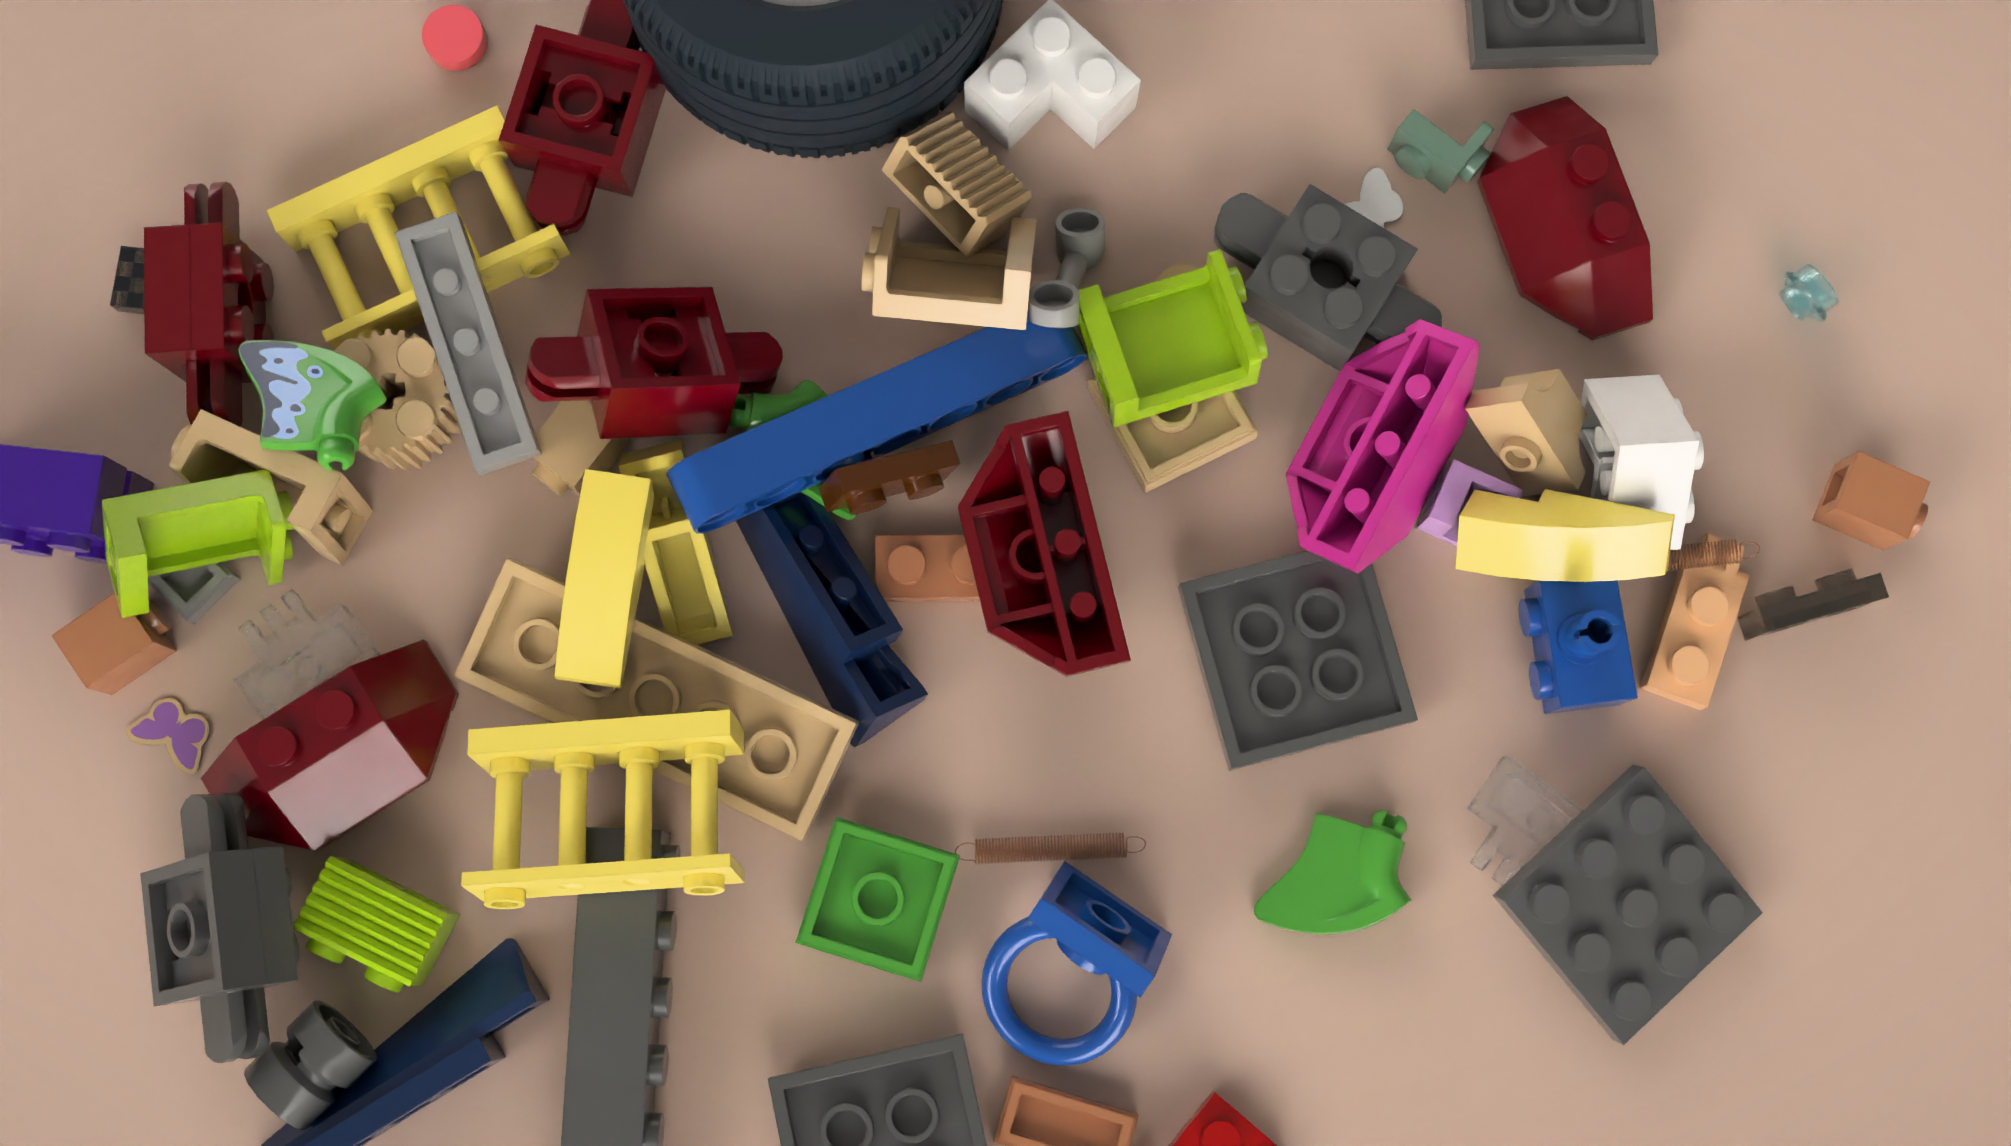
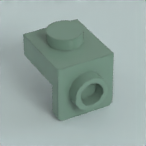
[1387,109,1494,194]

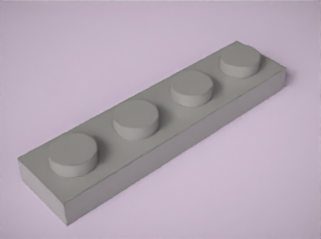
[395,212,542,476]

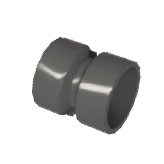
[244,1000,377,1130]

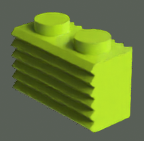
[293,856,461,993]

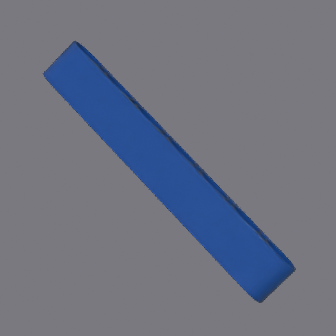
[666,313,1088,534]

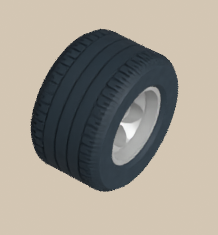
[623,0,1003,158]

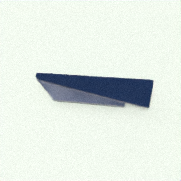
[736,492,928,747]
[261,938,550,1146]

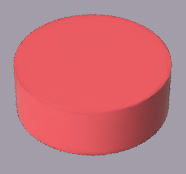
[422,5,488,71]

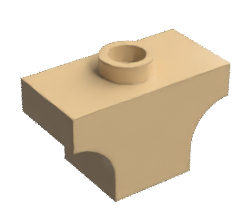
[1465,369,1587,496]

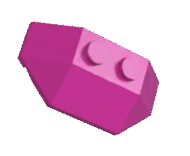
[1286,319,1480,574]

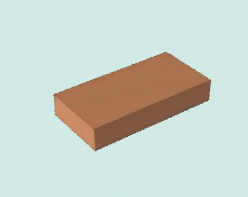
[993,1076,1139,1146]

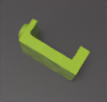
[1077,249,1268,428]
[102,469,294,618]

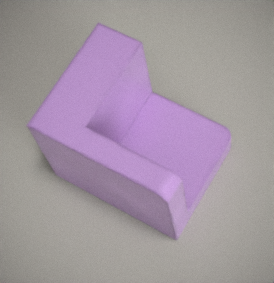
[1417,459,1523,546]

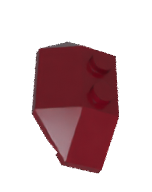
[1477,96,1653,341]
[958,411,1131,677]
[201,639,459,851]

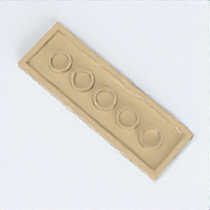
[454,559,860,841]

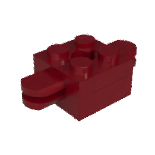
[499,0,666,235]
[144,182,274,427]
[525,287,783,439]

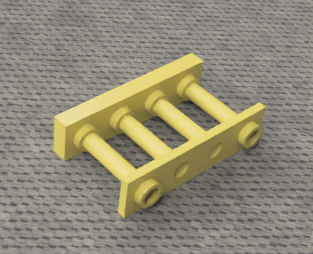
[266,105,571,350]
[461,710,745,909]

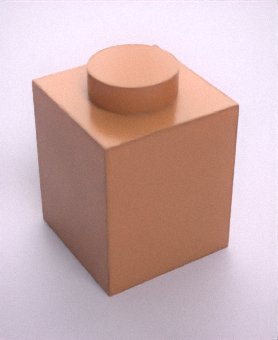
[1812,451,1930,550]
[51,592,177,695]

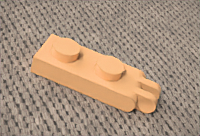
[1639,533,1749,710]

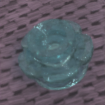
[1779,264,1839,322]

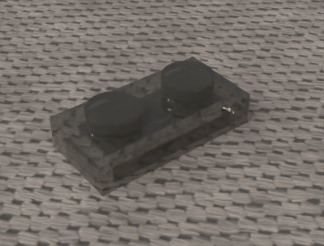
[1737,568,1889,641]

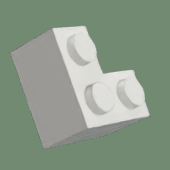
[964,0,1141,151]
[1579,374,1704,550]

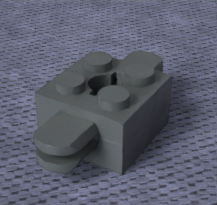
[1214,184,1442,371]
[140,792,299,1063]

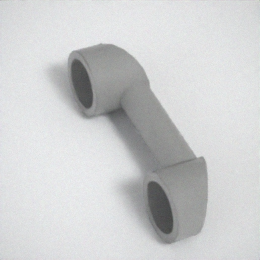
[1028,208,1105,328]

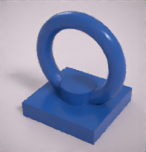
[982,861,1172,1066]

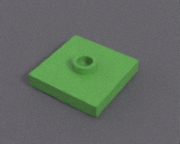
[795,817,960,982]

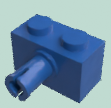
[1519,580,1638,714]

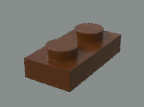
[819,440,961,515]

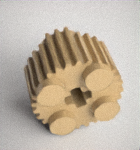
[334,329,460,470]

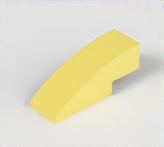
[618,439,733,645]
[554,469,655,689]
[1456,489,1675,582]

